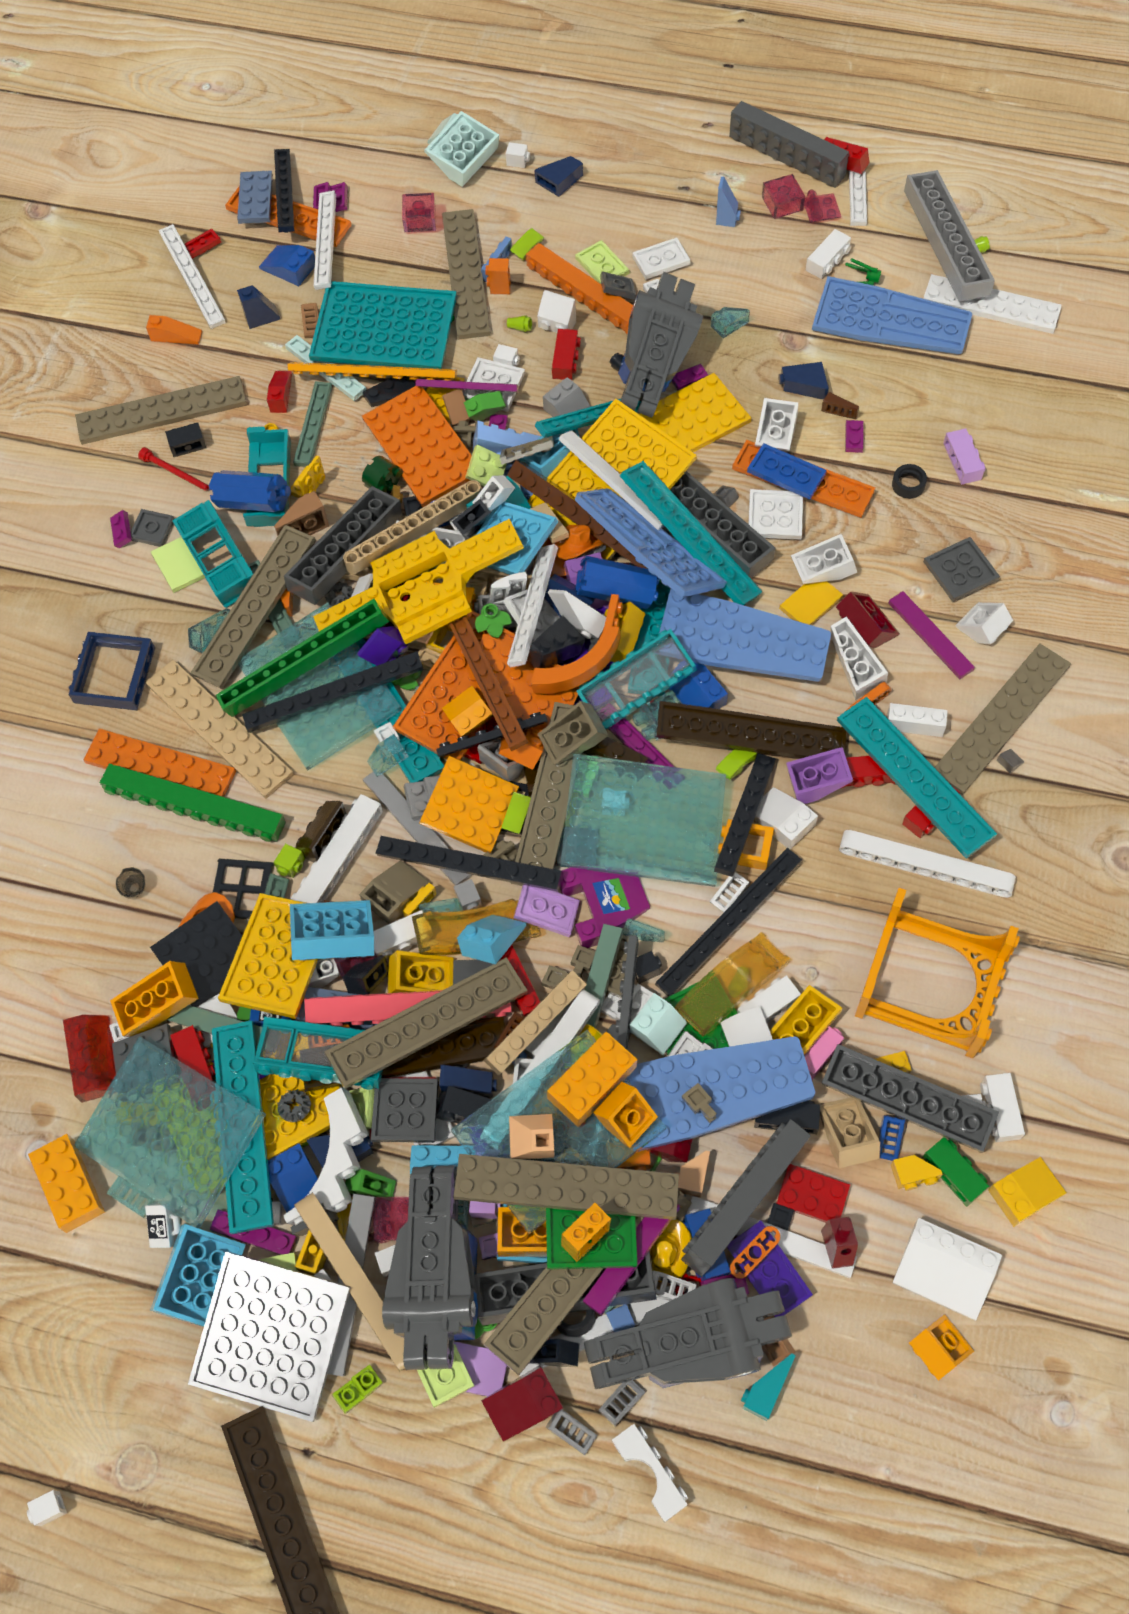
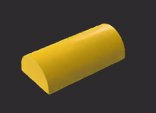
[770,985,842,1056]

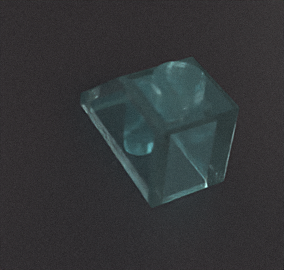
[711,307,750,339]
[367,734,409,777]

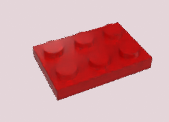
[776,1164,850,1223]

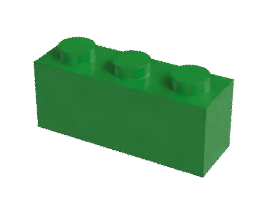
[922,1137,989,1207]

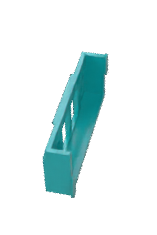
[243,427,291,527]
[172,500,253,608]

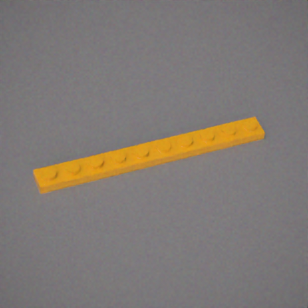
[287,362,457,381]

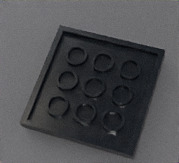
[150,901,242,1007]

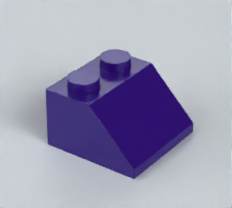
[357,626,411,666]

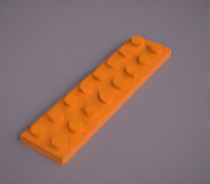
[225,185,351,247]
[732,440,876,518]
[83,728,236,797]

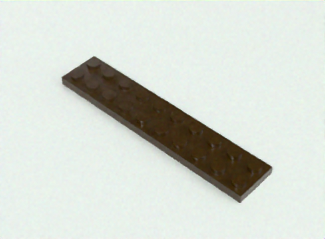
[656,701,846,759]
[299,1016,507,1092]
[221,1406,340,1614]

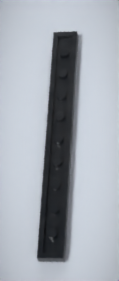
[242,651,424,733]
[375,836,564,892]
[655,847,802,997]

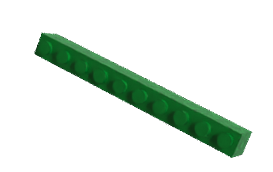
[216,599,389,717]
[99,763,286,842]

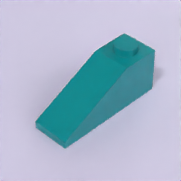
[741,1353,796,1421]

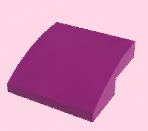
[313,182,348,212]

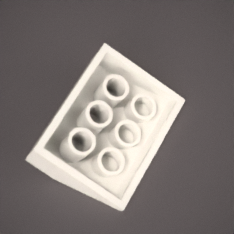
[892,1218,1002,1321]

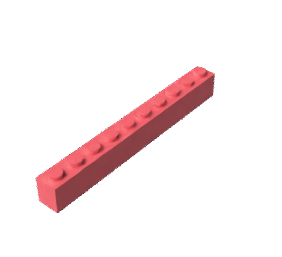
[304,990,511,1026]

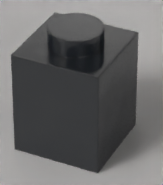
[635,951,662,984]

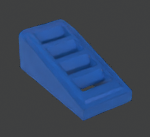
[878,1115,905,1161]

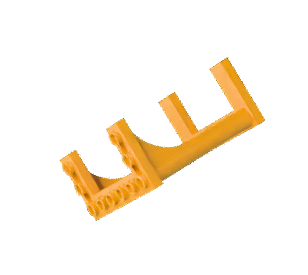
[855,888,1020,1058]

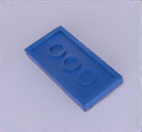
[747,443,827,500]

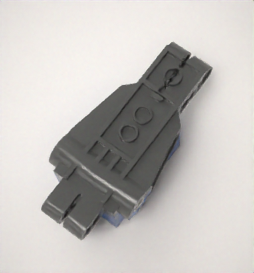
[618,271,703,418]
[382,1165,478,1370]
[584,1278,792,1389]

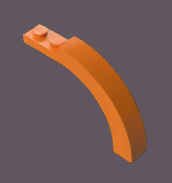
[531,594,623,694]

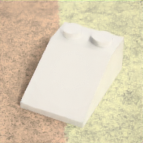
[755,398,798,451]
[791,534,857,584]
[548,589,606,639]
[754,787,818,849]

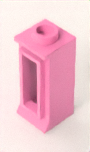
[804,1026,844,1080]

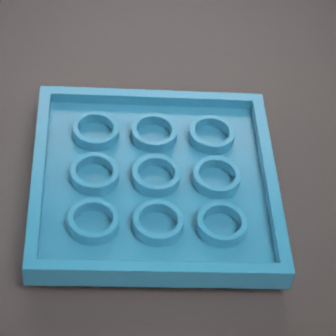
[476,502,558,575]

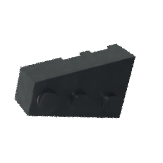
[527,615,585,668]
[436,1086,502,1131]

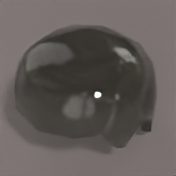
[116,867,146,899]

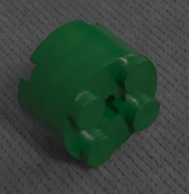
[362,456,403,494]

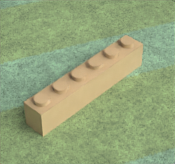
[483,970,587,1075]

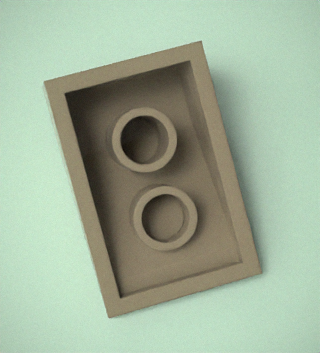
[538,701,609,766]

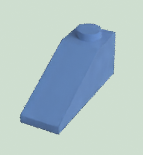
[716,176,741,227]

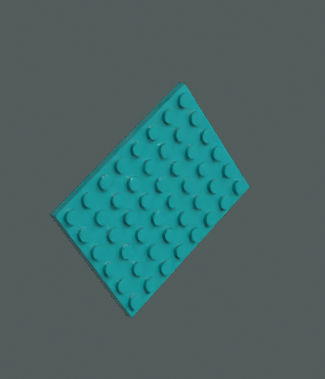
[309,281,457,369]

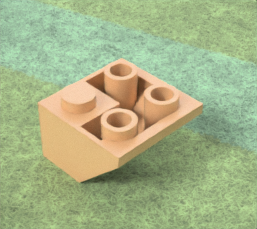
[509,1114,554,1159]

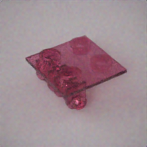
[802,189,841,223]
[373,1197,409,1244]

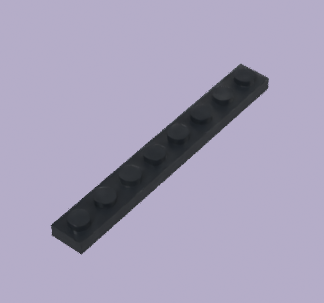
[274,149,295,233]
[714,753,776,877]

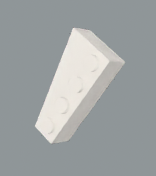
[831,617,888,700]

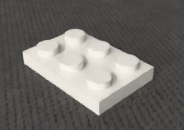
[632,238,690,280]

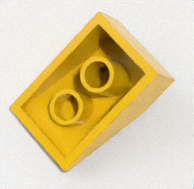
[388,950,453,993]
[988,1157,1066,1227]

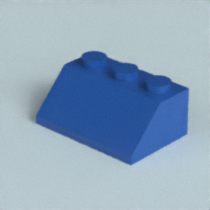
[669,660,728,709]

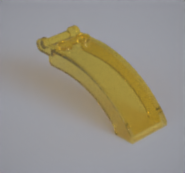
[412,899,541,955]
[674,932,791,1036]

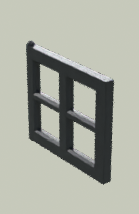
[212,858,274,919]

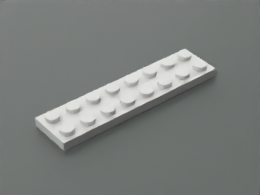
[923,274,1062,334]

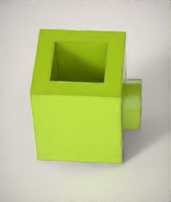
[273,843,305,878]

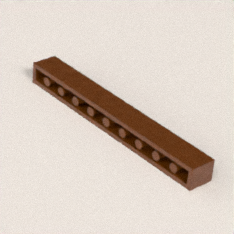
[507,460,648,569]

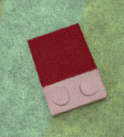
[481,1365,563,1442]

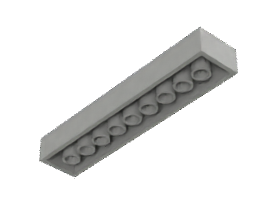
[904,170,995,301]

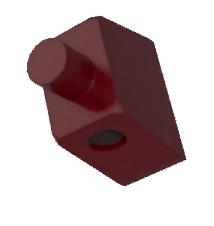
[821,1217,858,1268]

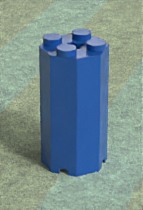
[209,470,291,512]
[575,555,660,609]

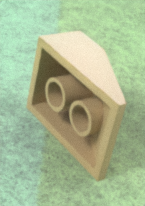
[820,1097,880,1168]

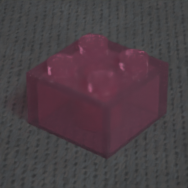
[762,174,805,219]
[402,193,436,232]

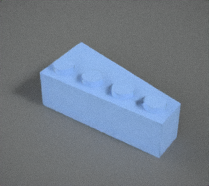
[473,421,541,462]

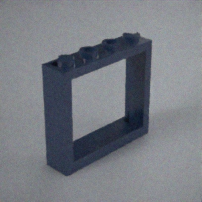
[68,632,155,711]

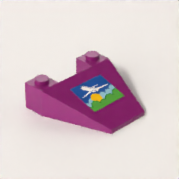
[560,866,650,948]

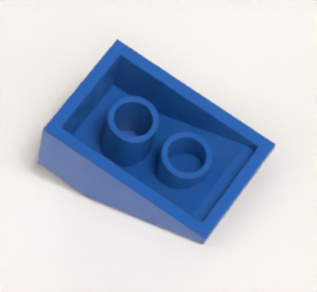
[259,245,315,287]
[268,1144,318,1213]

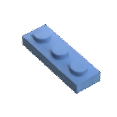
[481,237,512,282]

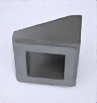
[714,485,739,507]
[997,749,1024,774]

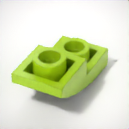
[510,228,544,261]
[715,749,757,780]
[501,792,531,834]
[332,1364,382,1414]

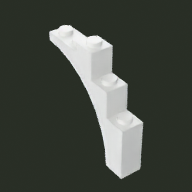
[283,1088,369,1226]

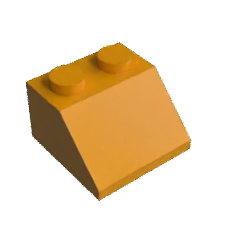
[442,686,494,737]
[593,1082,658,1148]
[909,1314,974,1381]

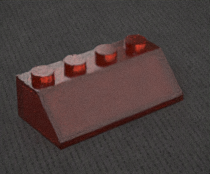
[63,1015,119,1103]

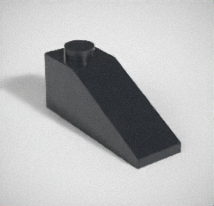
[754,1100,820,1135]

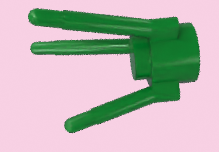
[845,258,882,285]

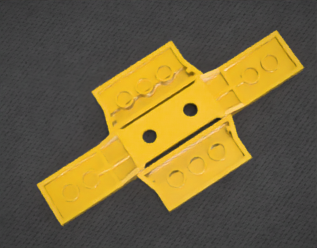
[313,519,524,644]

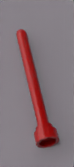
[138,447,209,491]

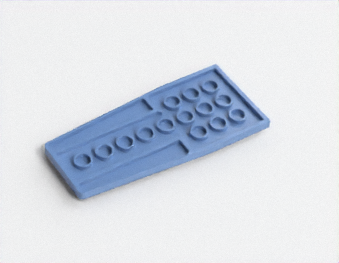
[812,276,972,354]
[574,488,727,598]
[654,589,831,682]
[623,1037,815,1152]

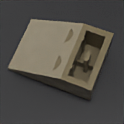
[359,860,430,924]

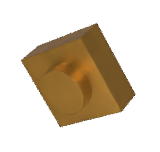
[391,485,403,504]

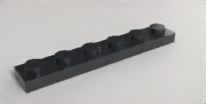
[436,712,548,758]

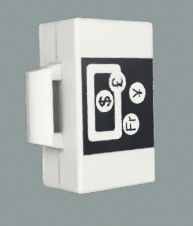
[145,1201,181,1248]

